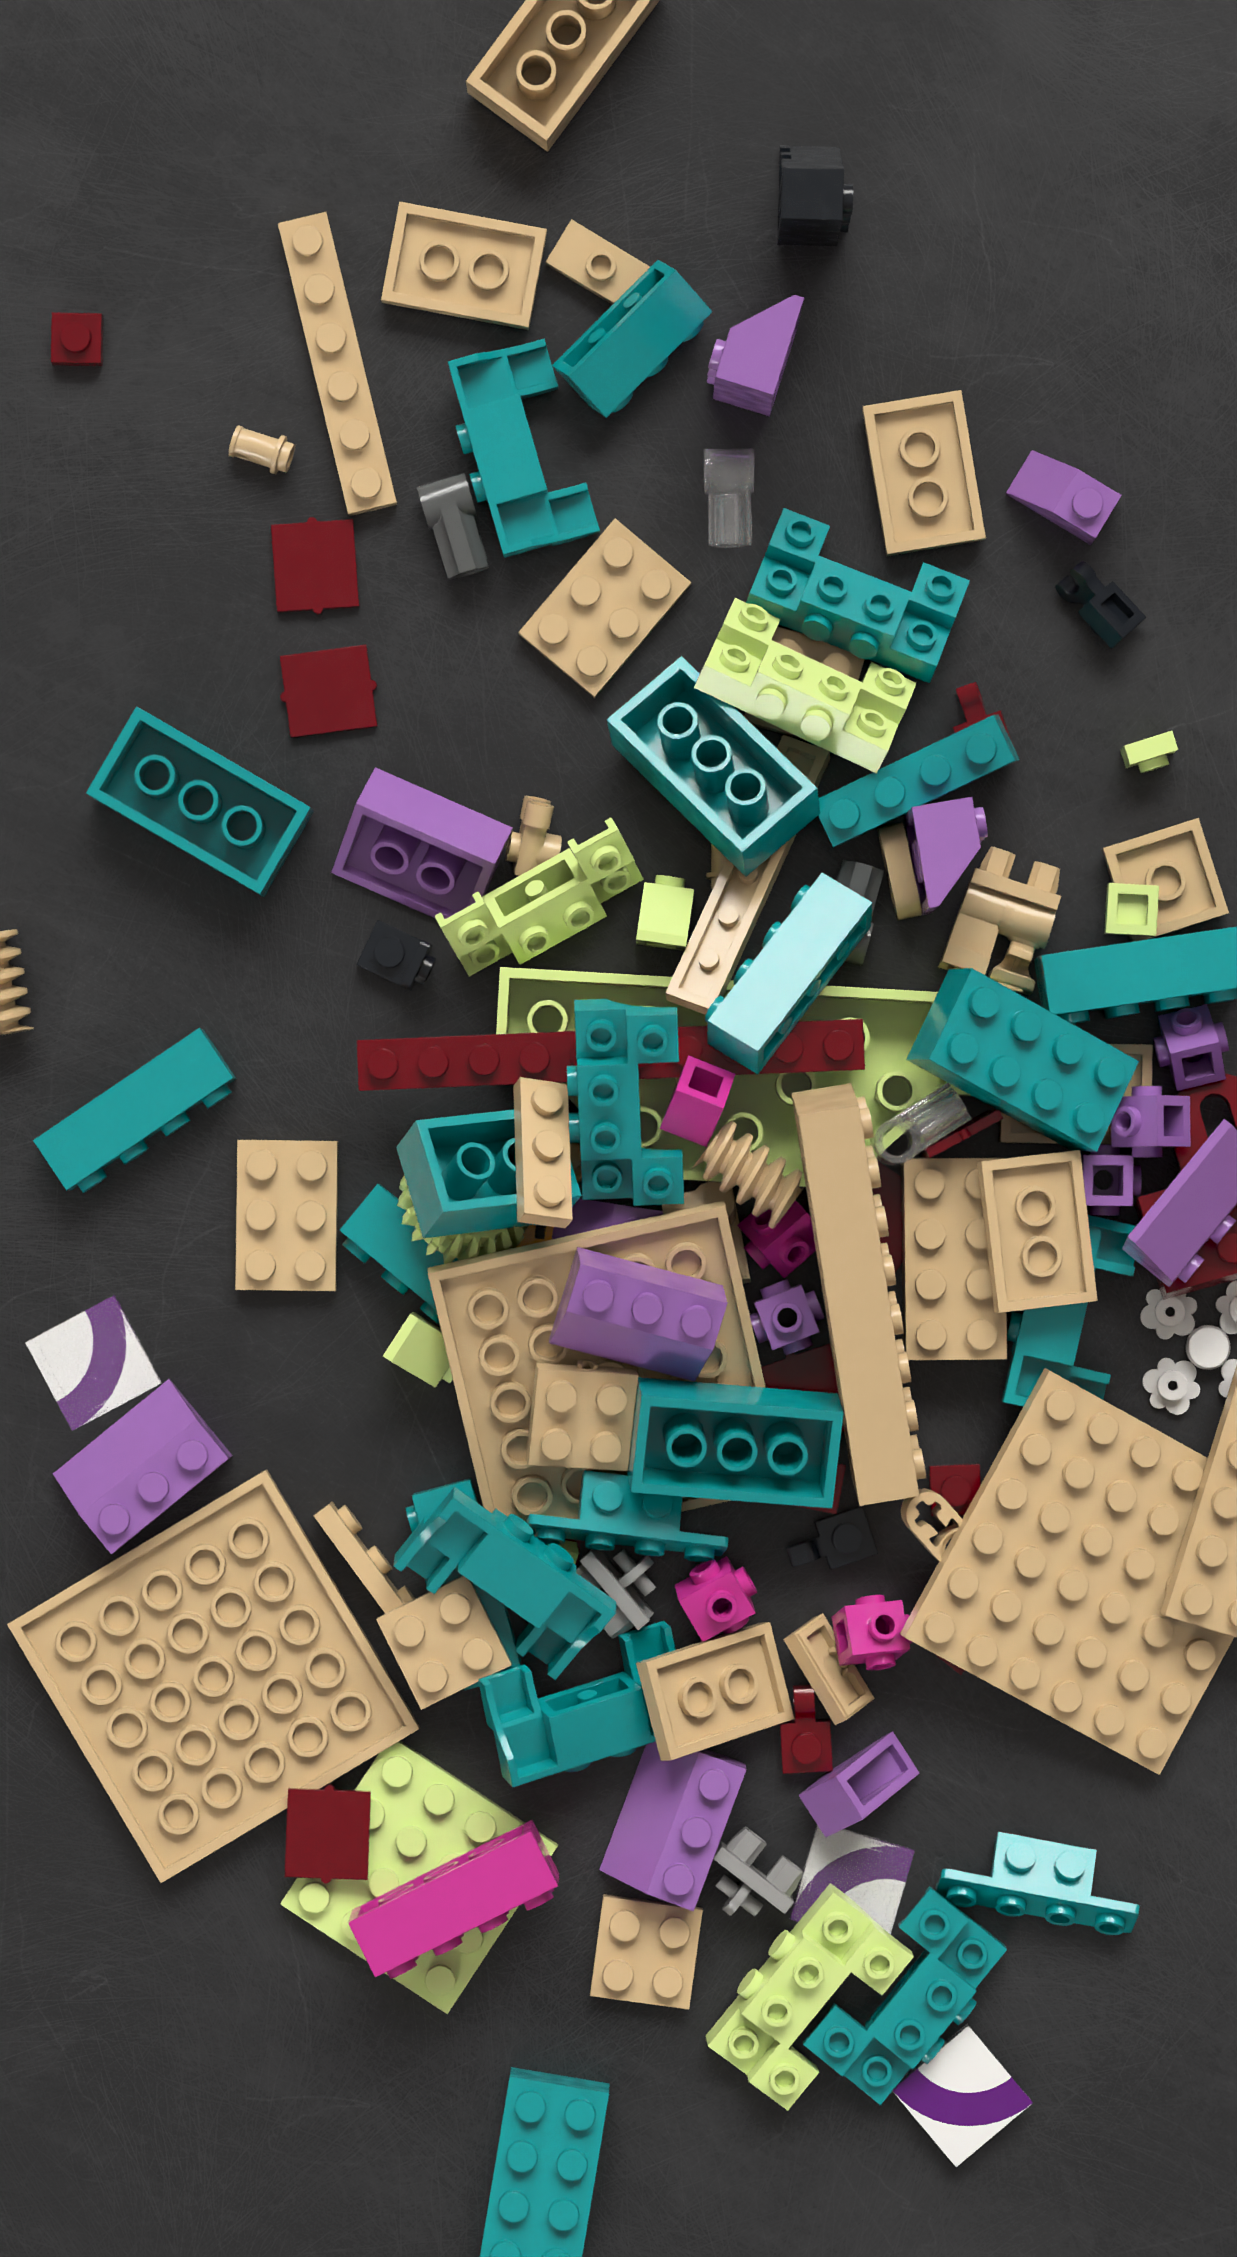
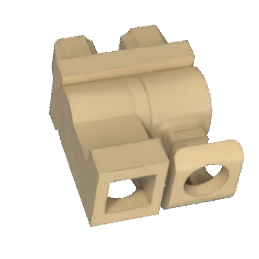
[938,846,1061,996]

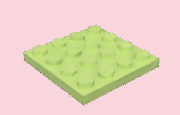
[280,1741,558,2014]

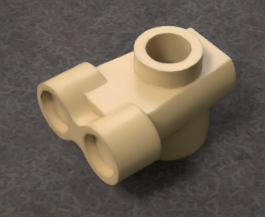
[505,796,562,876]

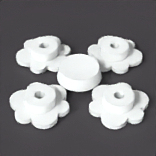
[1140,1280,1237,1415]

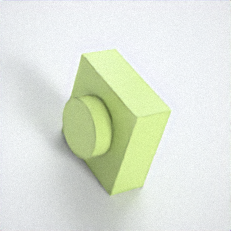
[1120,731,1178,773]
[1104,883,1159,937]

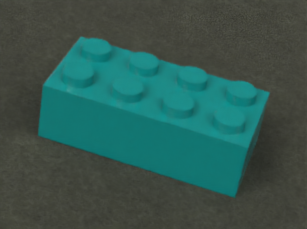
[607,656,820,877]
[86,706,314,897]
[1034,926,1237,1024]
[906,968,1139,1152]
[627,1377,844,1508]
[480,2067,610,2257]

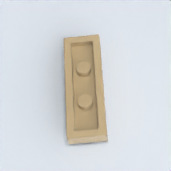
[513,1077,573,1229]
[314,1502,415,1614]

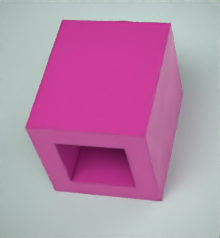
[660,1055,736,1147]

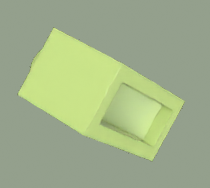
[636,875,694,951]
[383,1312,453,1388]

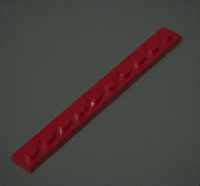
[357,1019,865,1091]

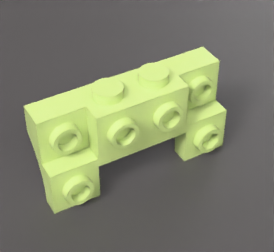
[694,598,916,773]
[435,817,644,977]
[705,1883,914,2111]

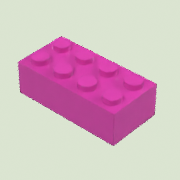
[348,1820,559,1979]

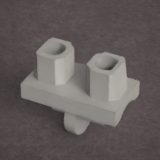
[576,1549,656,1638]
[713,1826,803,1916]

